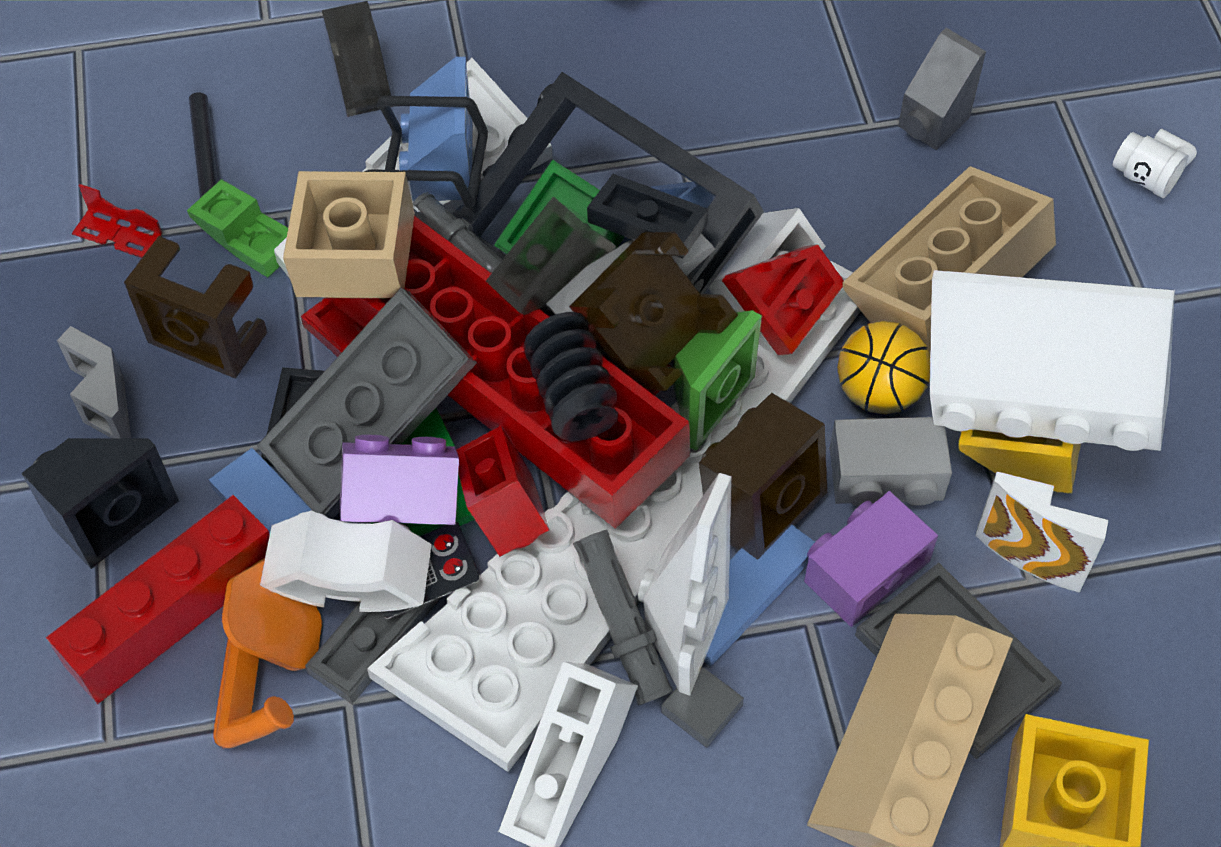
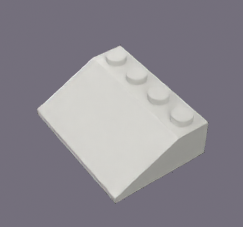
[930,270,1175,451]

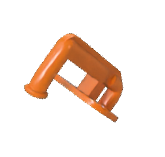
[213,558,322,749]

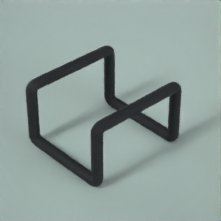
[364,96,488,208]

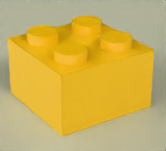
[999,714,1149,847]

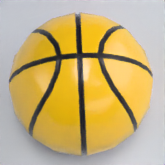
[837,321,930,414]

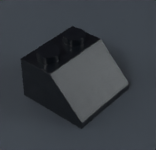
[21,438,179,569]

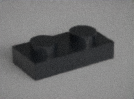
[587,174,708,259]

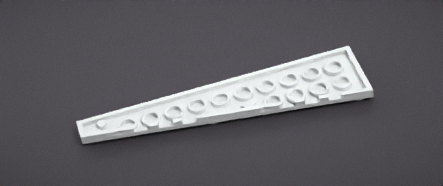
[367,261,861,772]

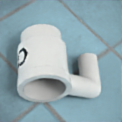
[1113,129,1197,198]

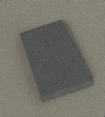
[257,287,477,519]

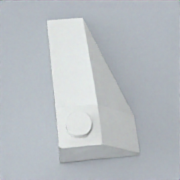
[638,473,731,695]

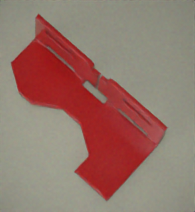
[72,184,163,258]

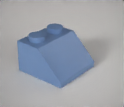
[399,57,473,201]

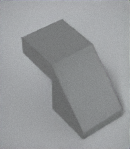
[57,326,131,438]

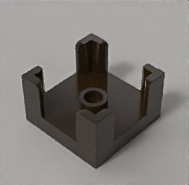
[569,231,738,391]
[124,236,268,379]

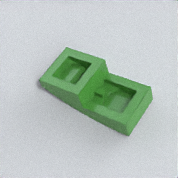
[187,179,288,278]

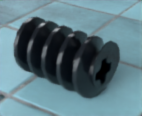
[523,311,619,441]

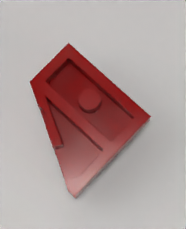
[722,244,844,355]

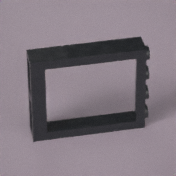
[453,72,764,355]

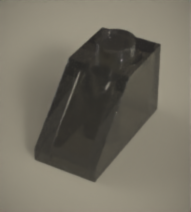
[321,1,393,117]
[486,197,616,315]

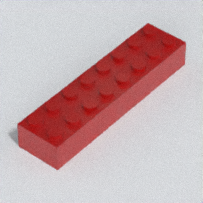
[325,216,690,529]

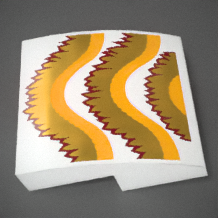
[975,472,1108,592]

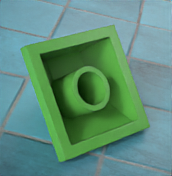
[672,310,762,451]

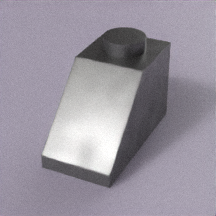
[898,27,986,150]

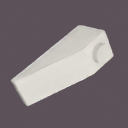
[498,661,638,847]

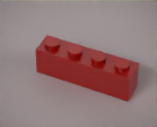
[46,495,270,704]

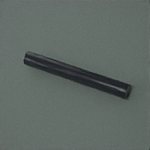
[189,92,218,198]

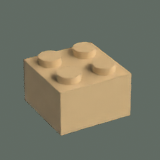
[283,171,415,298]

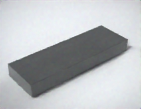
[305,596,443,704]

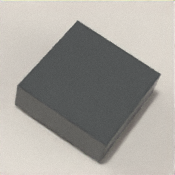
[661,667,744,748]

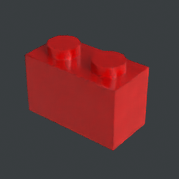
[456,425,549,557]

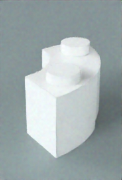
[260,510,431,612]

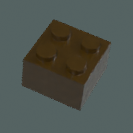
[699,393,828,560]

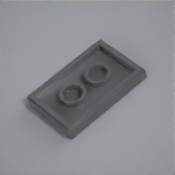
[855,562,1062,760]

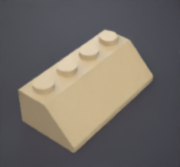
[843,166,1056,353]
[807,614,1013,847]

